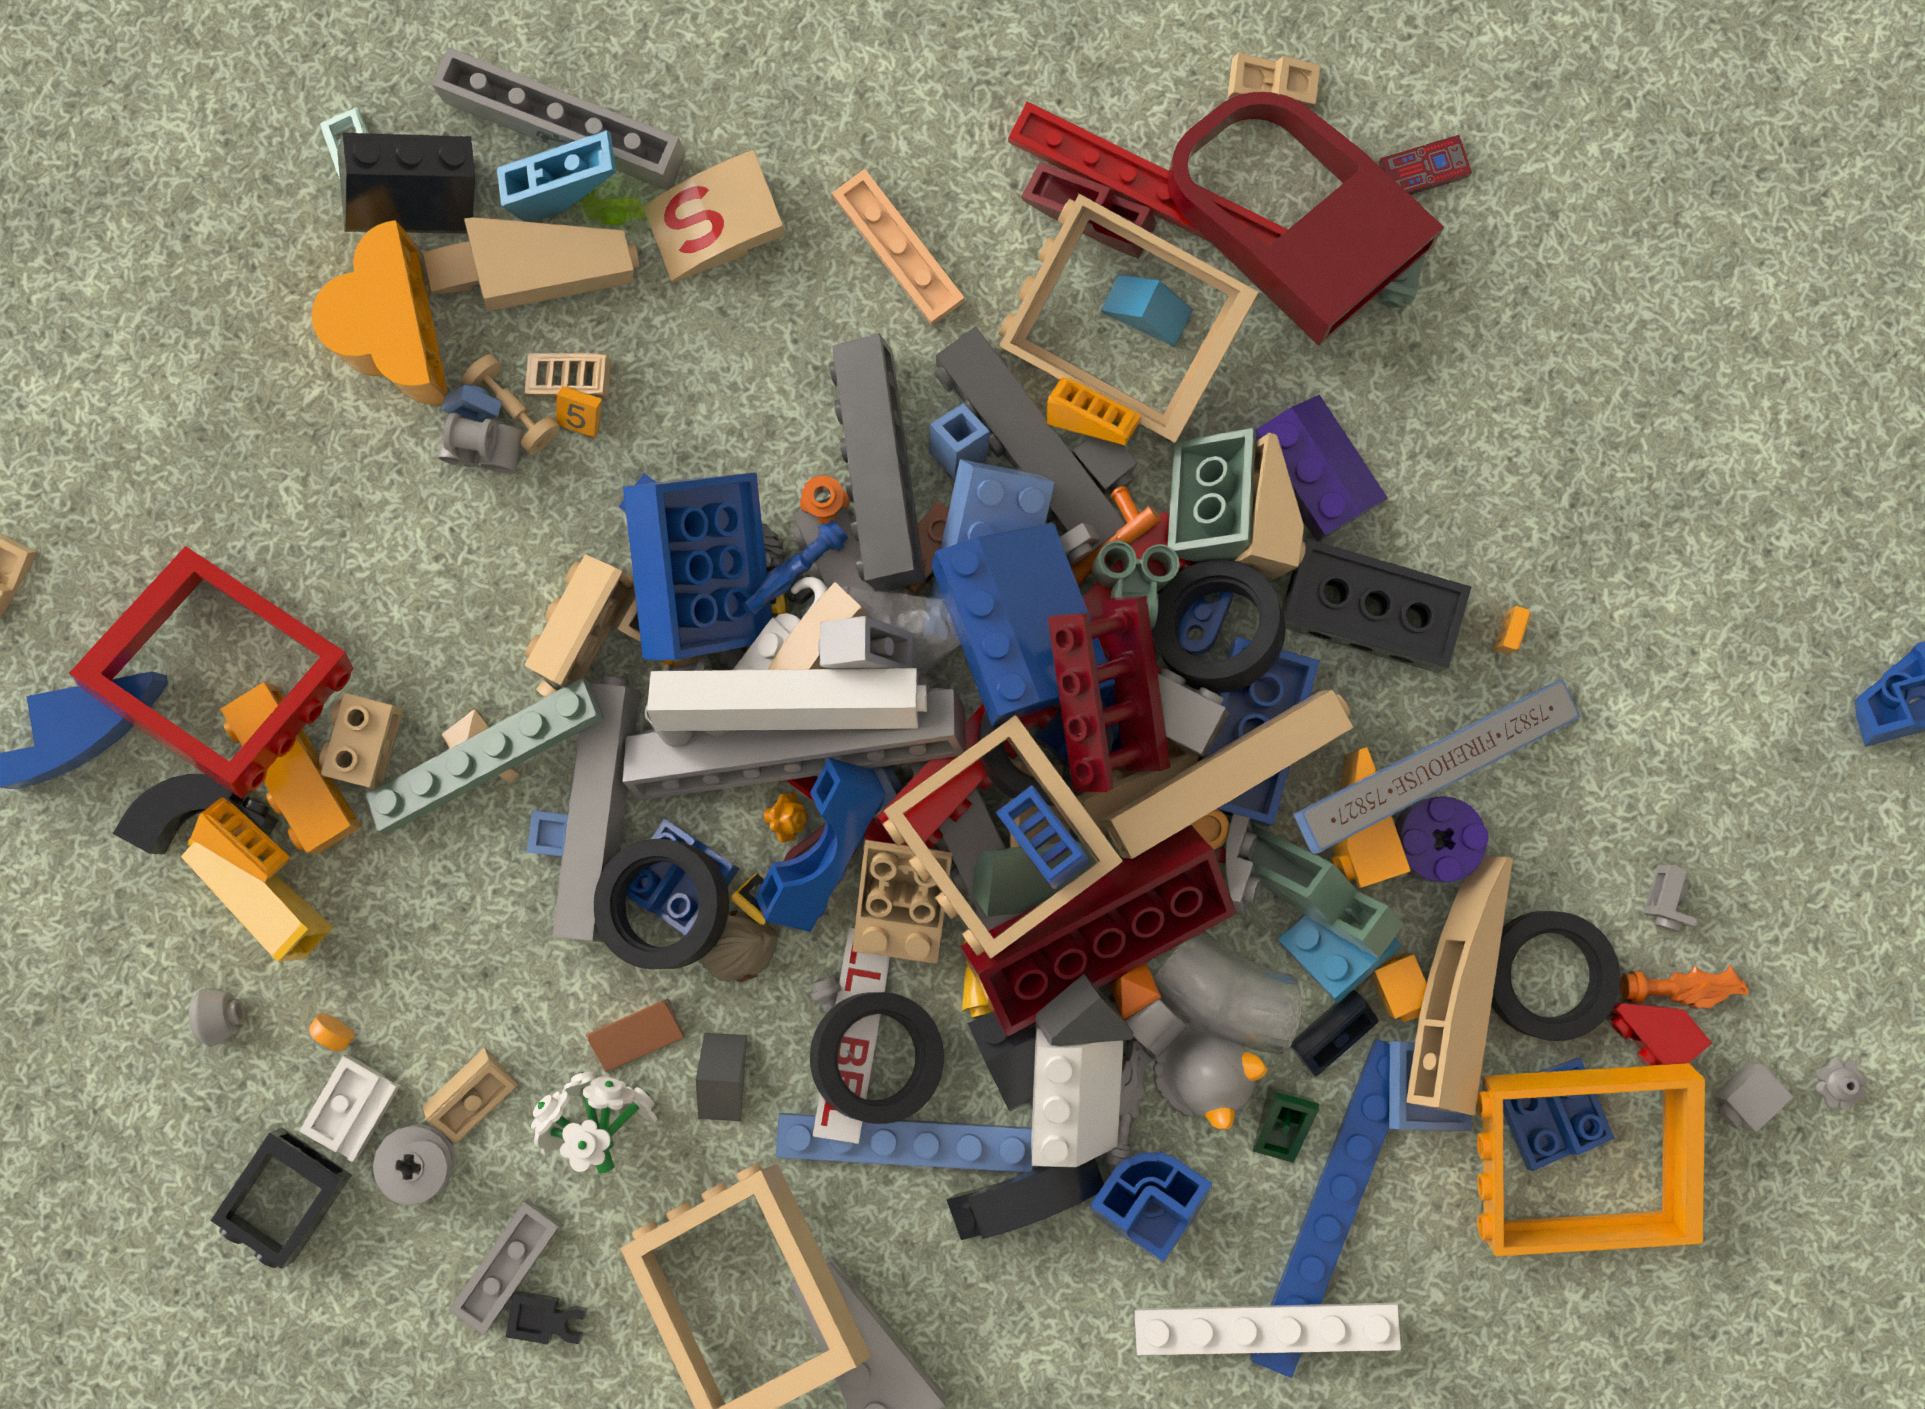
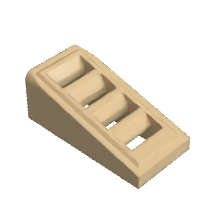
[524,353,612,401]

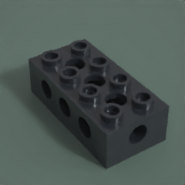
[1281,539,1471,673]

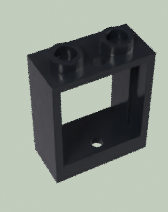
[210,1128,352,1269]

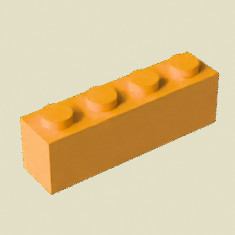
[220,682,362,854]

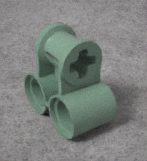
[1092,541,1180,629]

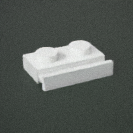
[299,1055,401,1162]

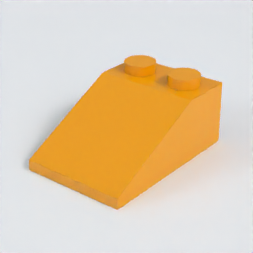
[1330,747,1411,888]

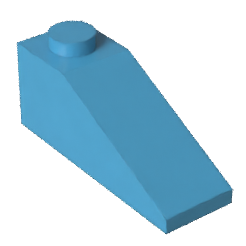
[497,130,616,222]

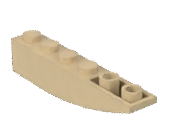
[1406,856,1513,1116]

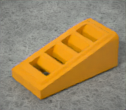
[1047,377,1141,445]
[191,797,290,882]

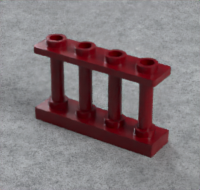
[1048,596,1171,792]

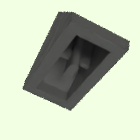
[1035,974,1134,1046]
[696,1033,747,1121]

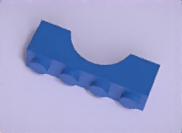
[755,758,886,932]

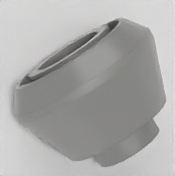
[189,988,245,1047]

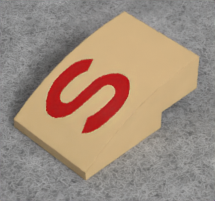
[643,149,786,283]

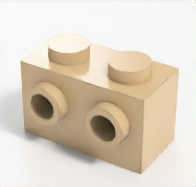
[319,693,404,789]

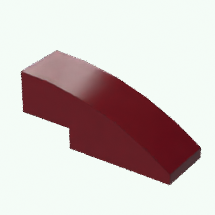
[1021,162,1157,259]

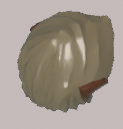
[699,910,779,983]

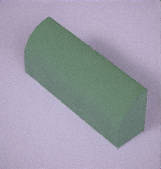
[972,838,1125,917]

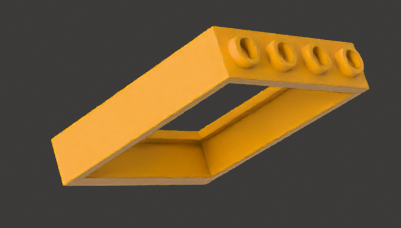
[1477,1063,1705,1257]

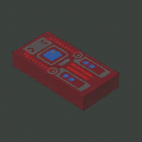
[1378,135,1472,195]

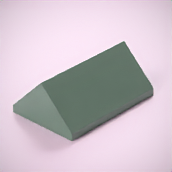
[1168,428,1256,563]

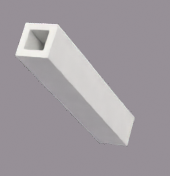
[647,668,927,731]

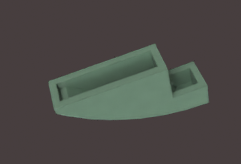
[1244,824,1404,958]

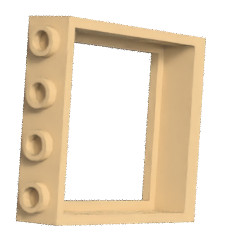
[998,194,1260,443]
[620,1163,872,1409]

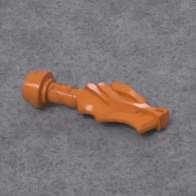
[1620,965,1749,1009]

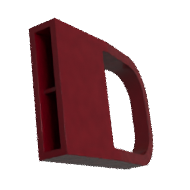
[1168,92,1444,346]

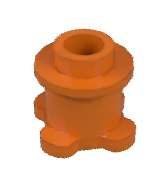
[800,475,850,525]

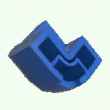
[1090,1152,1212,1264]

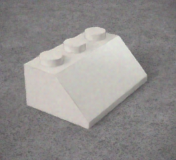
[1031,1024,1123,1167]

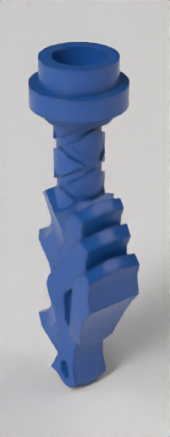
[742,519,849,616]

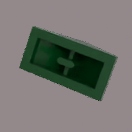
[1253,1087,1319,1163]

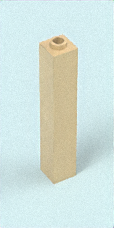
[1100,689,1354,859]

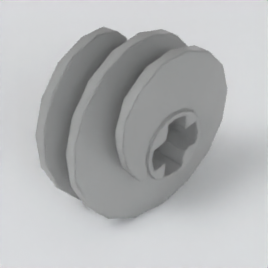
[373,1124,455,1206]

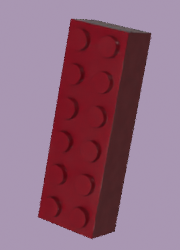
[960,824,1237,1037]

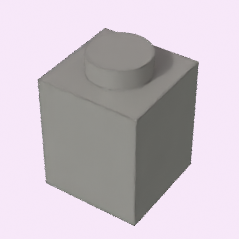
[1713,1061,1794,1132]

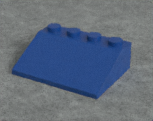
[623,472,772,660]
[931,523,1115,727]

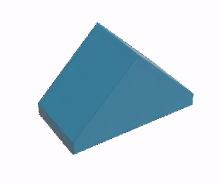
[1101,274,1193,347]

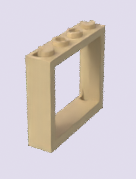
[882,715,1123,958]

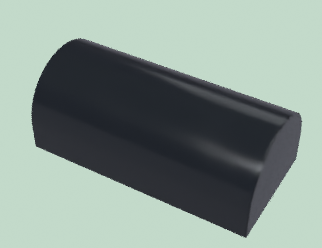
[1288,990,1379,1077]

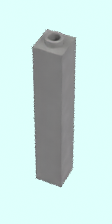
[552,676,640,942]

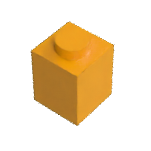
[1370,952,1427,1022]

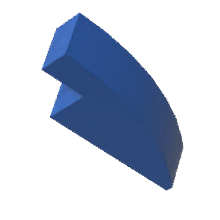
[0,671,168,790]

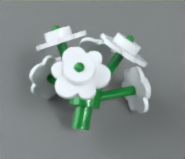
[531,1072,658,1174]

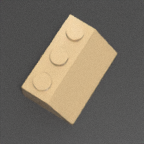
[524,554,634,687]

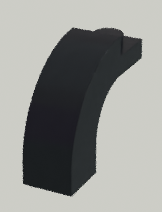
[113,774,279,854]
[946,1158,1104,1240]

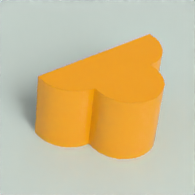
[312,220,448,405]

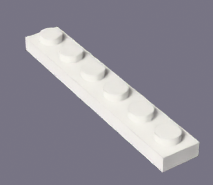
[1134,1303,1401,1355]

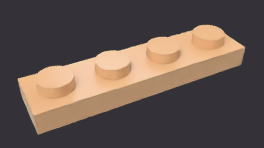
[832,169,965,326]

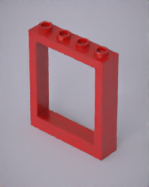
[69,546,354,799]

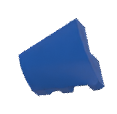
[1855,641,1925,747]

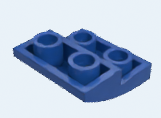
[627,818,740,935]
[1503,1058,1615,1171]

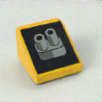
[731,873,769,925]

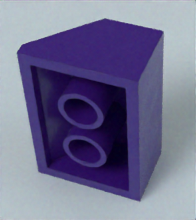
[1255,395,1388,542]

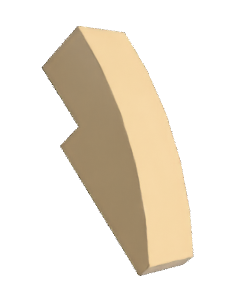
[768,582,869,670]

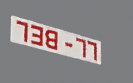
[812,928,890,1144]

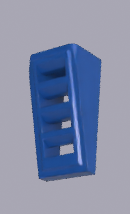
[996,785,1089,889]

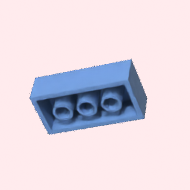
[924,459,1055,639]

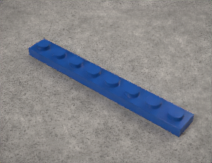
[1250,1038,1390,1378]

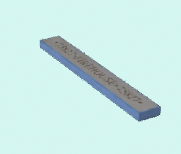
[1293,679,1581,854]

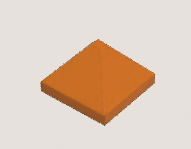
[1109,963,1162,1019]

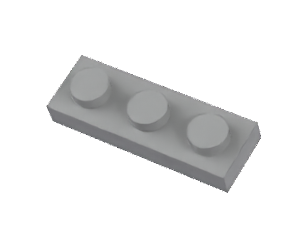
[449,1199,562,1335]

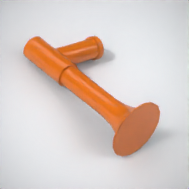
[1070,486,1161,588]

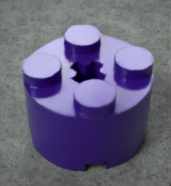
[1395,796,1489,883]

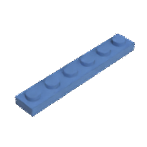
[776,1113,1033,1172]

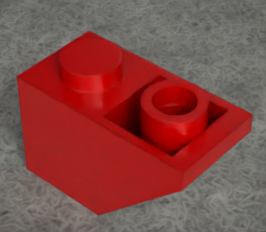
[1608,1002,1712,1066]

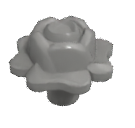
[1814,1058,1868,1110]

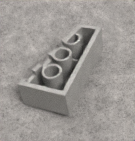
[790,1256,946,1409]

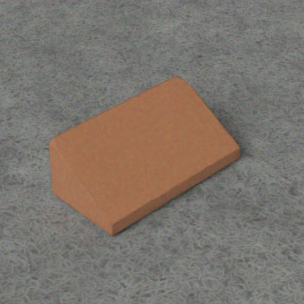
[586,998,684,1072]

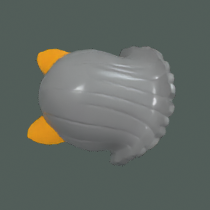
[1153,1017,1268,1130]

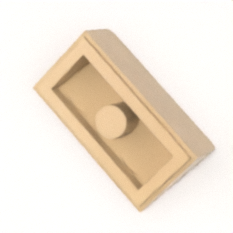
[422,1048,518,1144]

